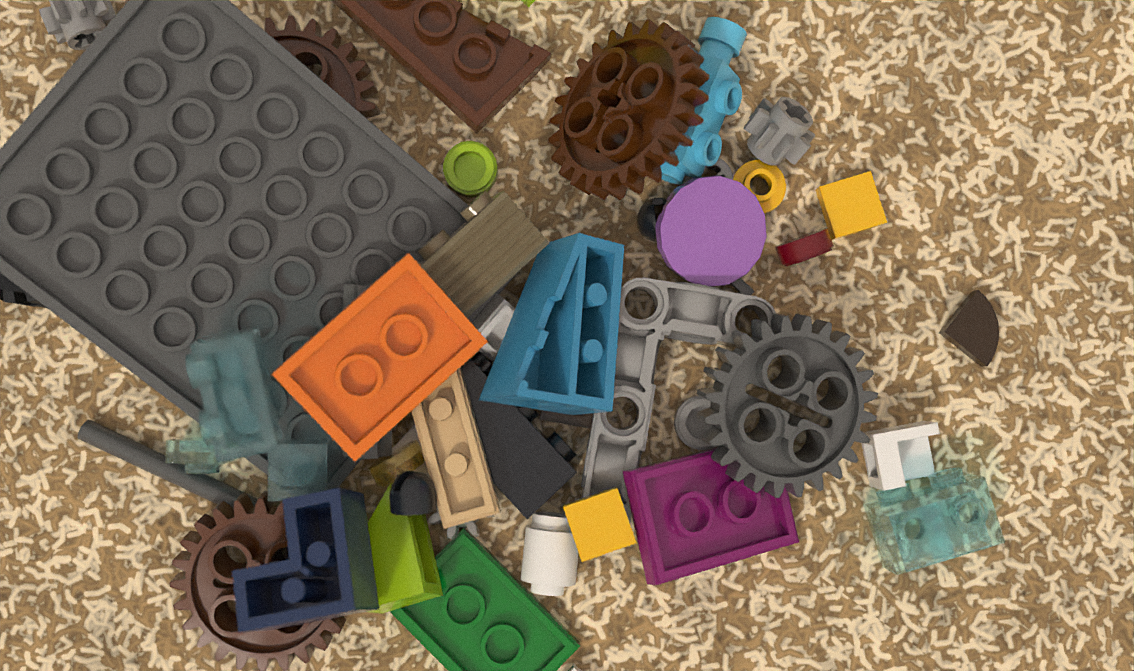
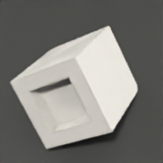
[861,421,940,491]

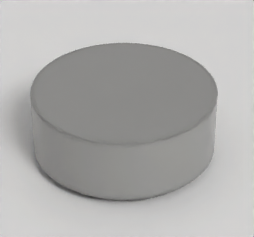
[674,395,717,450]

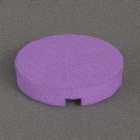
[655,176,767,287]

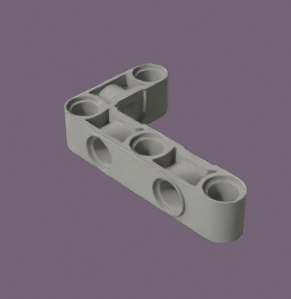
[581,278,776,522]

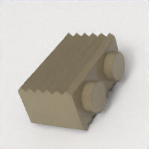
[418,191,549,318]

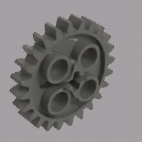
[696,313,878,498]

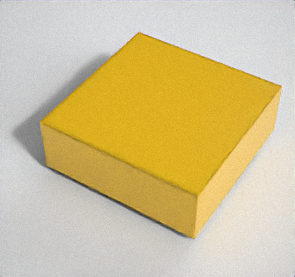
[815,171,887,240]
[563,487,636,562]

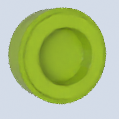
[443,141,498,197]

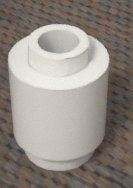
[521,512,579,596]

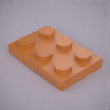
[272,253,488,461]

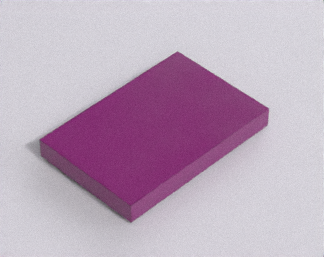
[622,448,799,586]

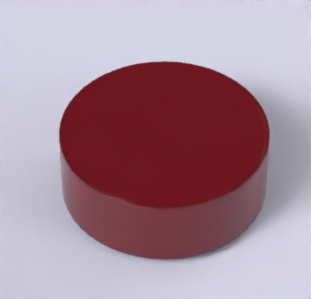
[775,228,834,267]

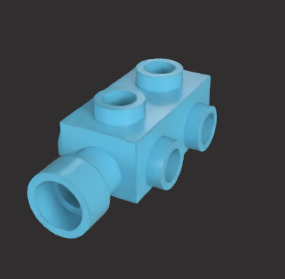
[660,17,747,185]

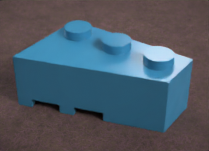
[479,233,624,415]

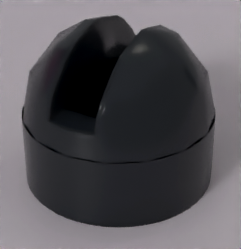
[637,198,668,242]
[389,471,437,516]

